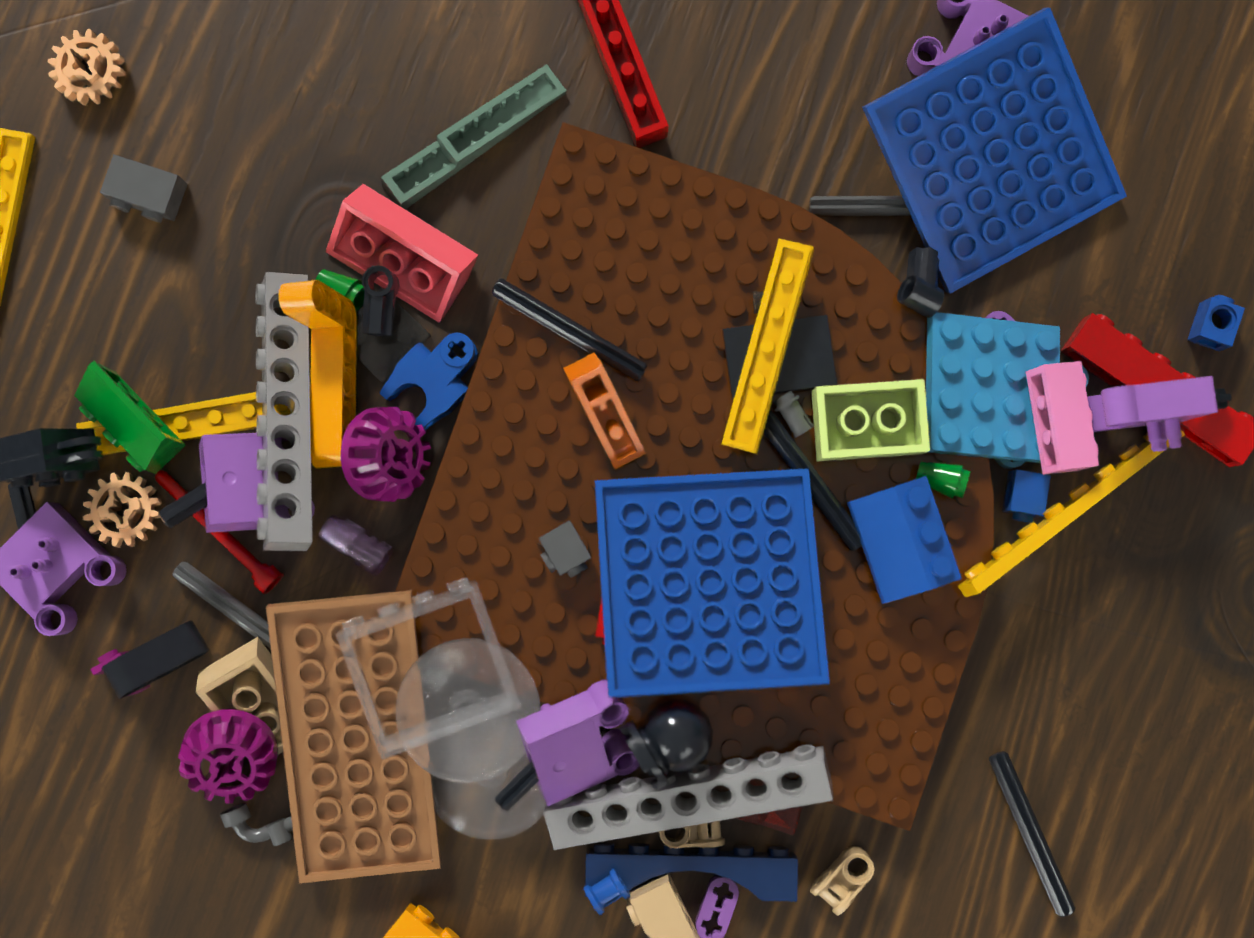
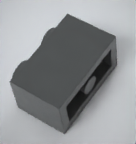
[100,154,188,223]

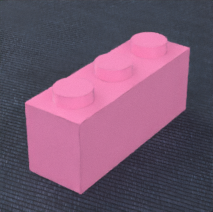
[1026,361,1099,475]

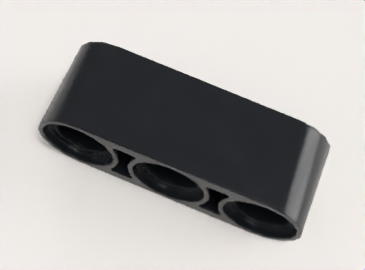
[101,620,209,699]

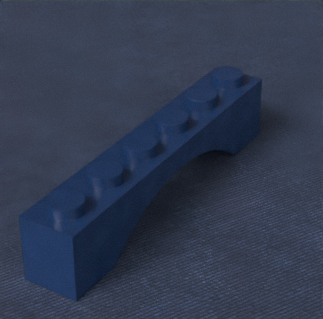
[585,842,798,902]

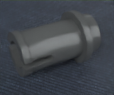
[773,390,814,438]

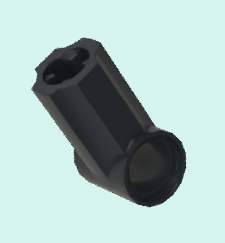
[897,247,944,318]
[362,265,400,337]

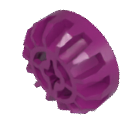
[340,407,431,502]
[178,709,278,804]

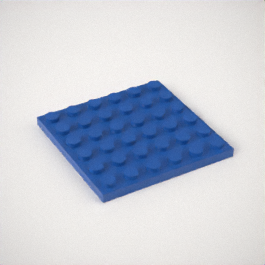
[862,7,1127,294]
[595,469,829,698]

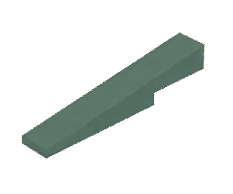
[381,64,567,210]

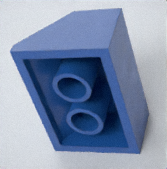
[847,476,962,604]

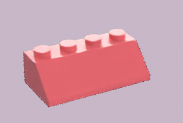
[326,184,478,323]

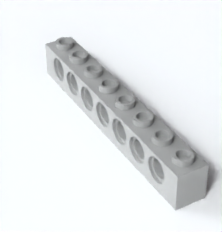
[255,272,312,551]
[543,745,833,850]

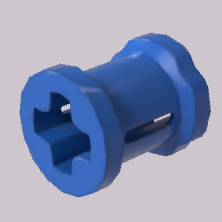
[583,868,630,915]

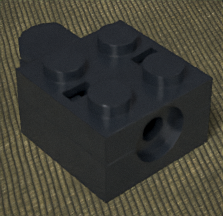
[0,428,104,488]

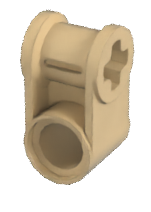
[658,821,725,848]
[810,846,874,916]

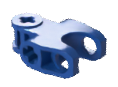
[380,333,478,431]

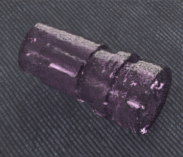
[318,515,394,576]

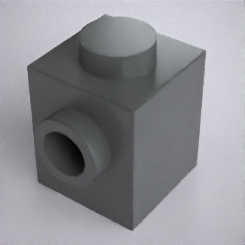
[539,520,592,578]

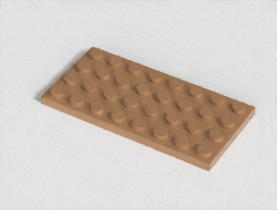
[266,590,441,883]

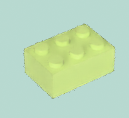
[811,379,930,462]

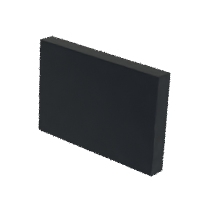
[722,315,837,399]

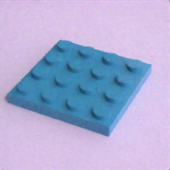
[926,312,1060,463]

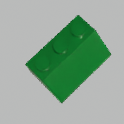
[74,361,186,474]

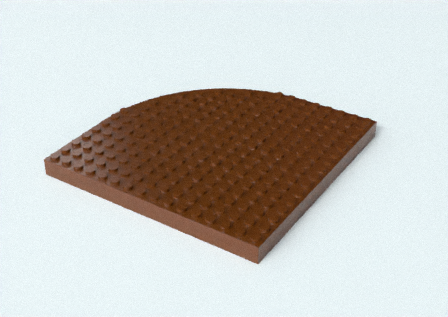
[395,122,994,831]

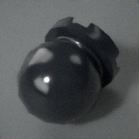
[620,699,713,791]

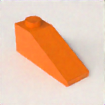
[563,352,646,470]

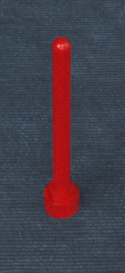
[155,470,284,595]

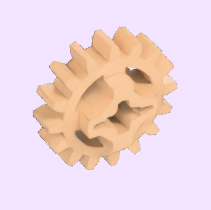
[48,29,126,106]
[83,472,162,548]

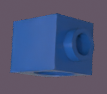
[1187,295,1245,352]
[1002,469,1051,523]

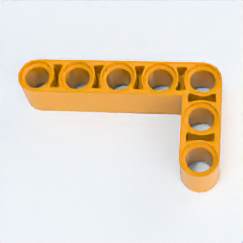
[279,280,357,469]

